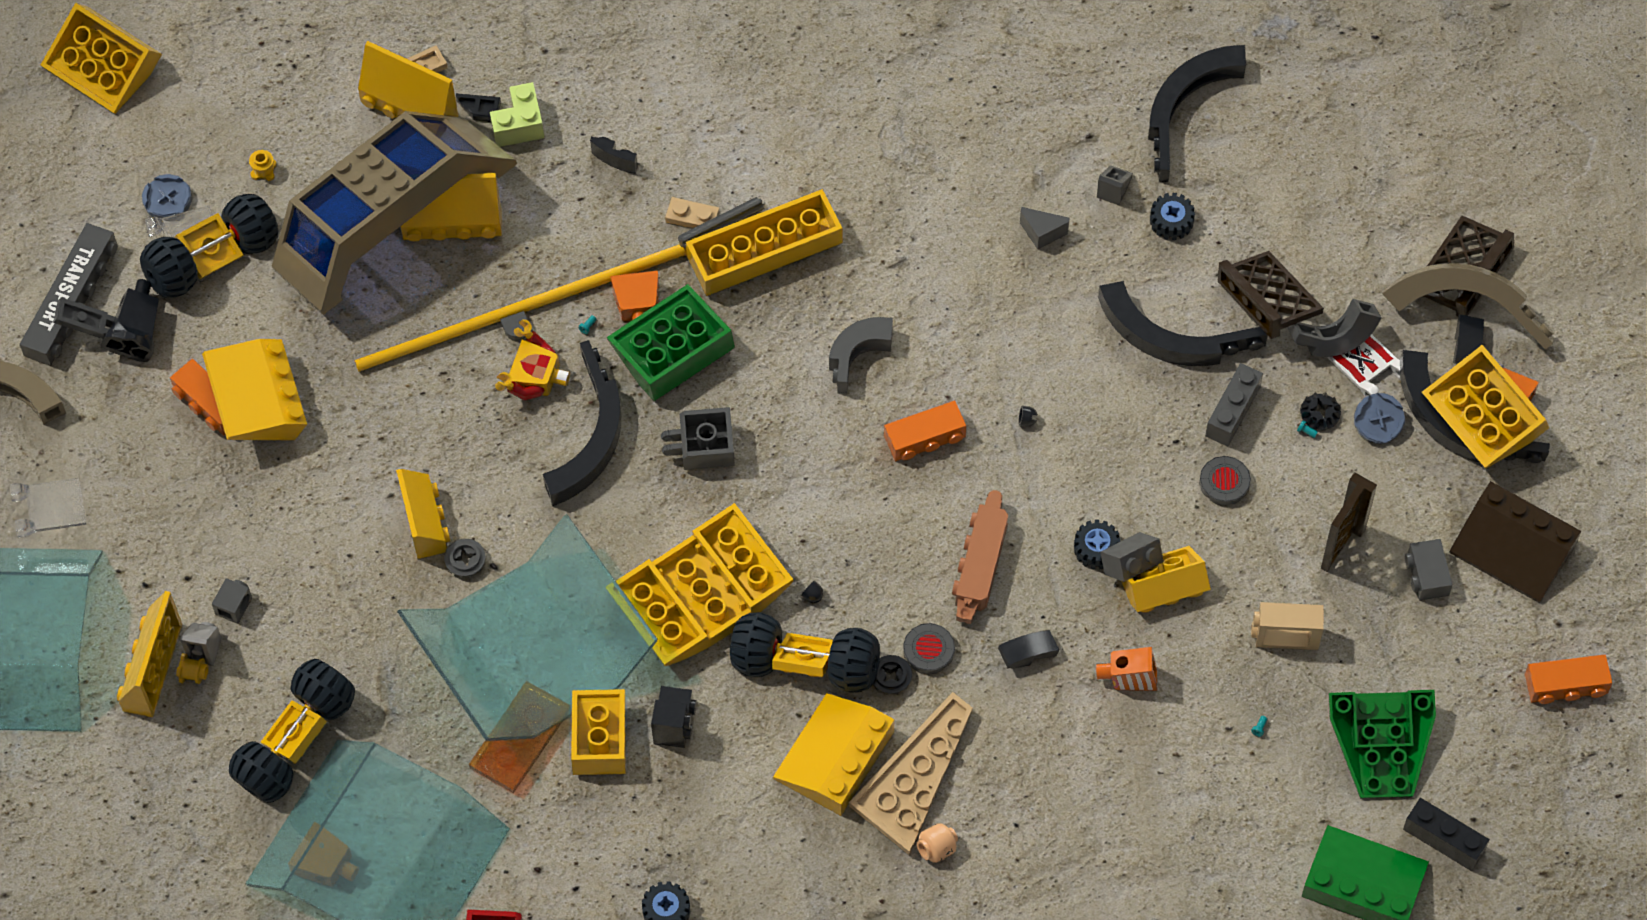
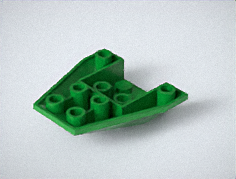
[1328,690,1436,798]

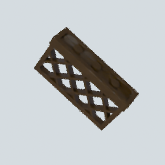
[1423,215,1515,317]
[1217,251,1324,339]
[1321,472,1377,572]

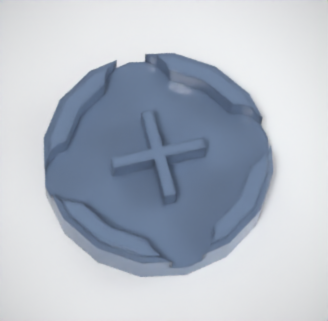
[142,174,192,221]
[1354,393,1405,444]

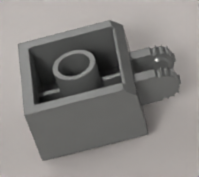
[661,407,735,470]

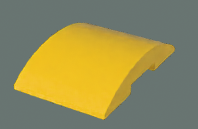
[607,503,794,666]

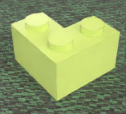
[490,82,544,147]

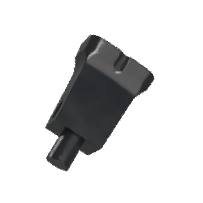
[101,279,159,362]

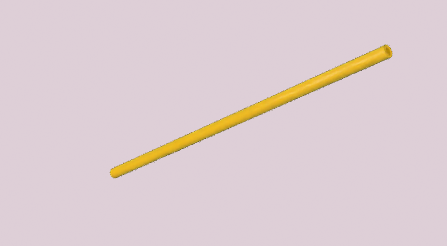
[354,244,687,372]

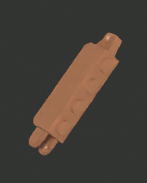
[952,489,1008,624]

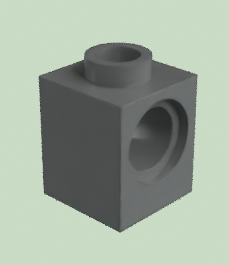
[212,578,252,624]

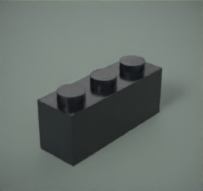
[1403,797,1490,871]

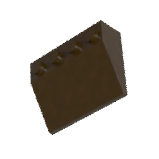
[1449,481,1581,603]

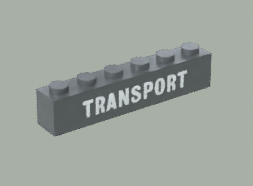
[19,223,118,366]

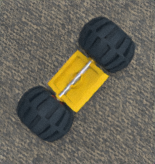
[140,194,279,298]
[730,612,880,693]
[228,659,355,803]

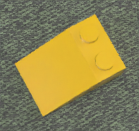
[571,689,626,775]

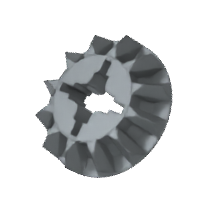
[444,539,486,578]

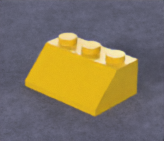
[396,469,451,559]
[1121,546,1211,612]

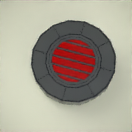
[1199,456,1251,506]
[903,623,955,674]

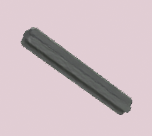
[678,197,764,248]

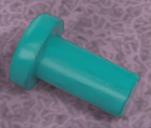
[578,315,597,334]
[1297,420,1318,438]
[1251,716,1268,737]

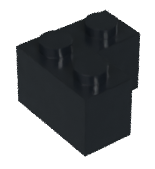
[651,686,697,748]

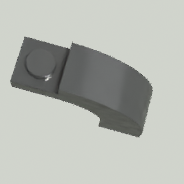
[1288,299,1382,357]
[829,317,893,394]

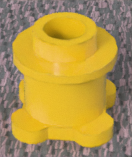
[249,150,277,181]
[176,653,209,684]

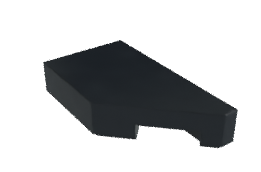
[456,93,501,122]

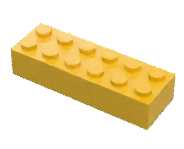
[686,189,843,296]

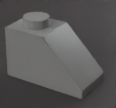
[181,622,222,666]

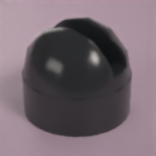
[1018,406,1038,426]
[801,580,823,603]

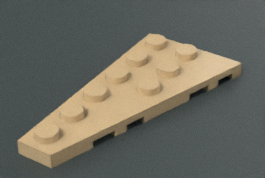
[849,692,973,855]

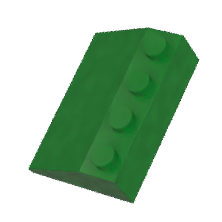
[607,284,735,401]
[1301,825,1429,920]

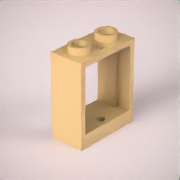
[1251,602,1324,650]

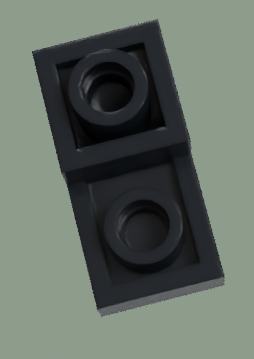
[590,136,638,174]
[1453,315,1484,364]
[998,630,1059,669]

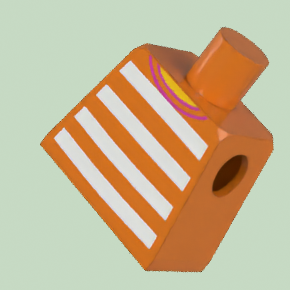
[1096,647,1157,691]

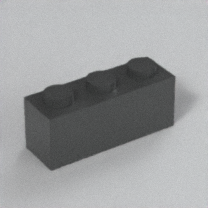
[1205,363,1263,447]

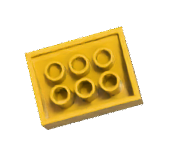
[41,3,162,114]
[358,41,459,140]
[401,173,502,241]
[202,339,307,440]
[1422,345,1549,469]
[117,591,182,717]
[773,693,895,816]

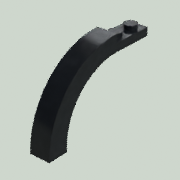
[1148,45,1246,182]
[1098,281,1268,366]
[543,340,621,507]
[1400,350,1550,463]

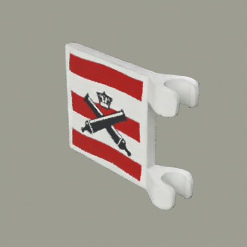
[1327,334,1400,397]

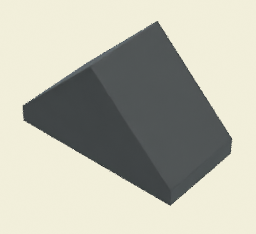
[1097,165,1133,206]
[1020,207,1070,249]

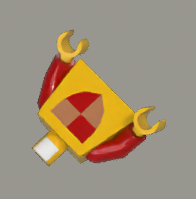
[495,320,570,400]

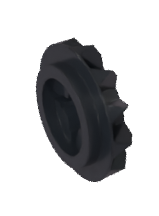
[1300,392,1341,430]
[873,655,912,695]

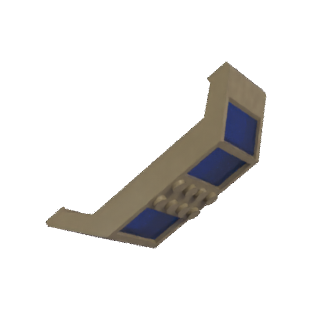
[272,111,517,315]

